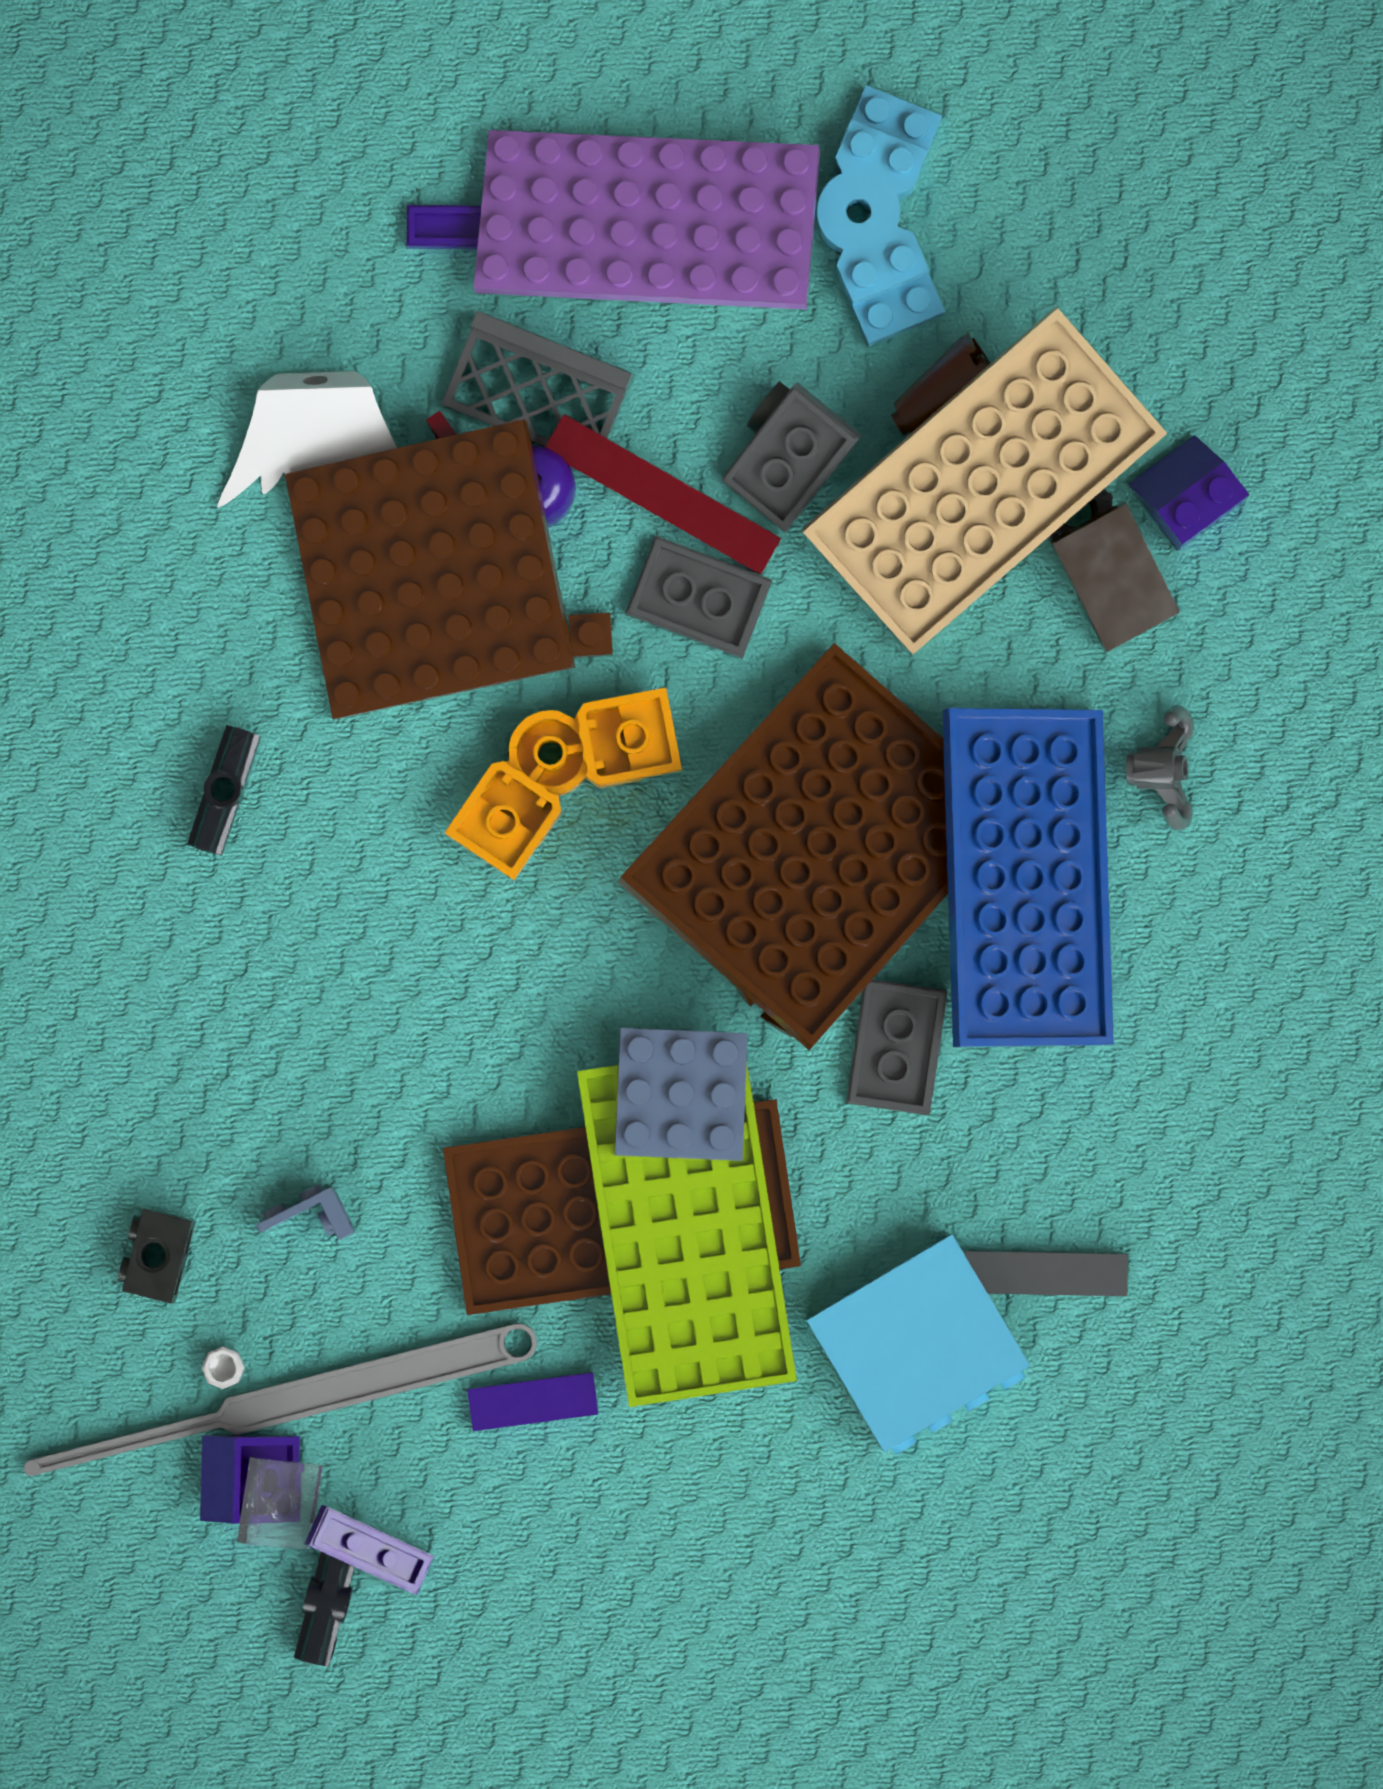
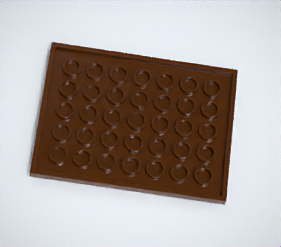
[617,643,948,1051]

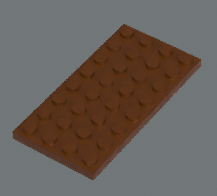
[443,1099,801,1315]

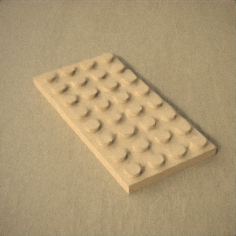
[802,306,1167,654]

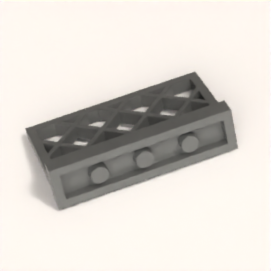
[442,311,635,447]

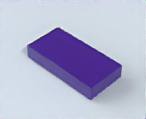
[406,205,481,249]

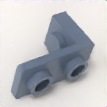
[256,1184,357,1240]

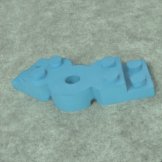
[816,85,945,347]

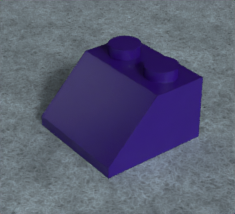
[1128,435,1249,551]
[200,1435,300,1524]

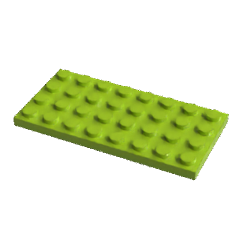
[577,1063,797,1407]

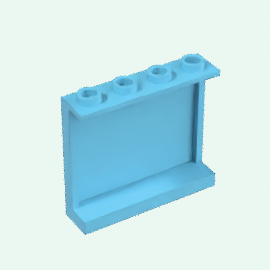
[806,1234,1030,1455]

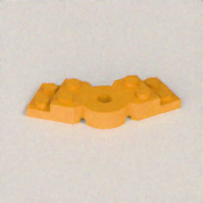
[444,688,682,881]

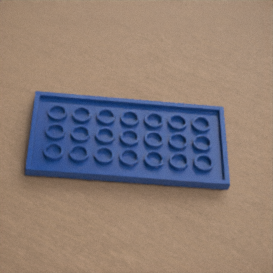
[942,708,1114,1047]

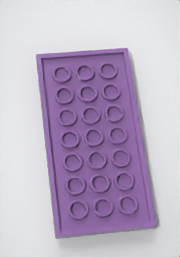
[474,130,820,310]

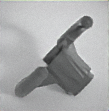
[1126,705,1194,830]

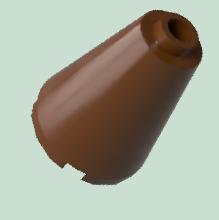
[891,332,991,435]

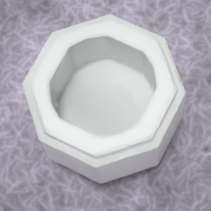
[202,1346,245,1389]

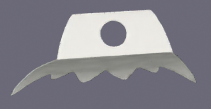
[217,371,397,508]

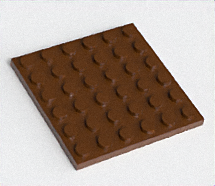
[285,419,576,720]

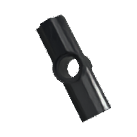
[187,725,261,856]
[294,1552,355,1667]

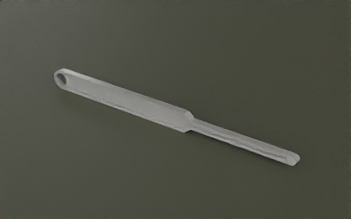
[24,1324,537,1476]

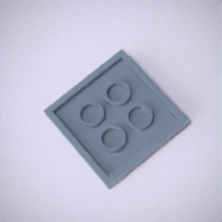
[615,1028,748,1161]

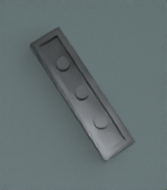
[963,1251,1128,1296]

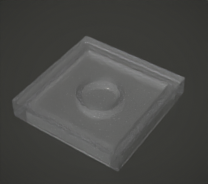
[237,1457,323,1550]

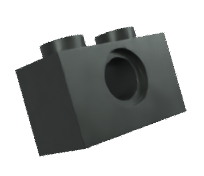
[118,1209,196,1304]

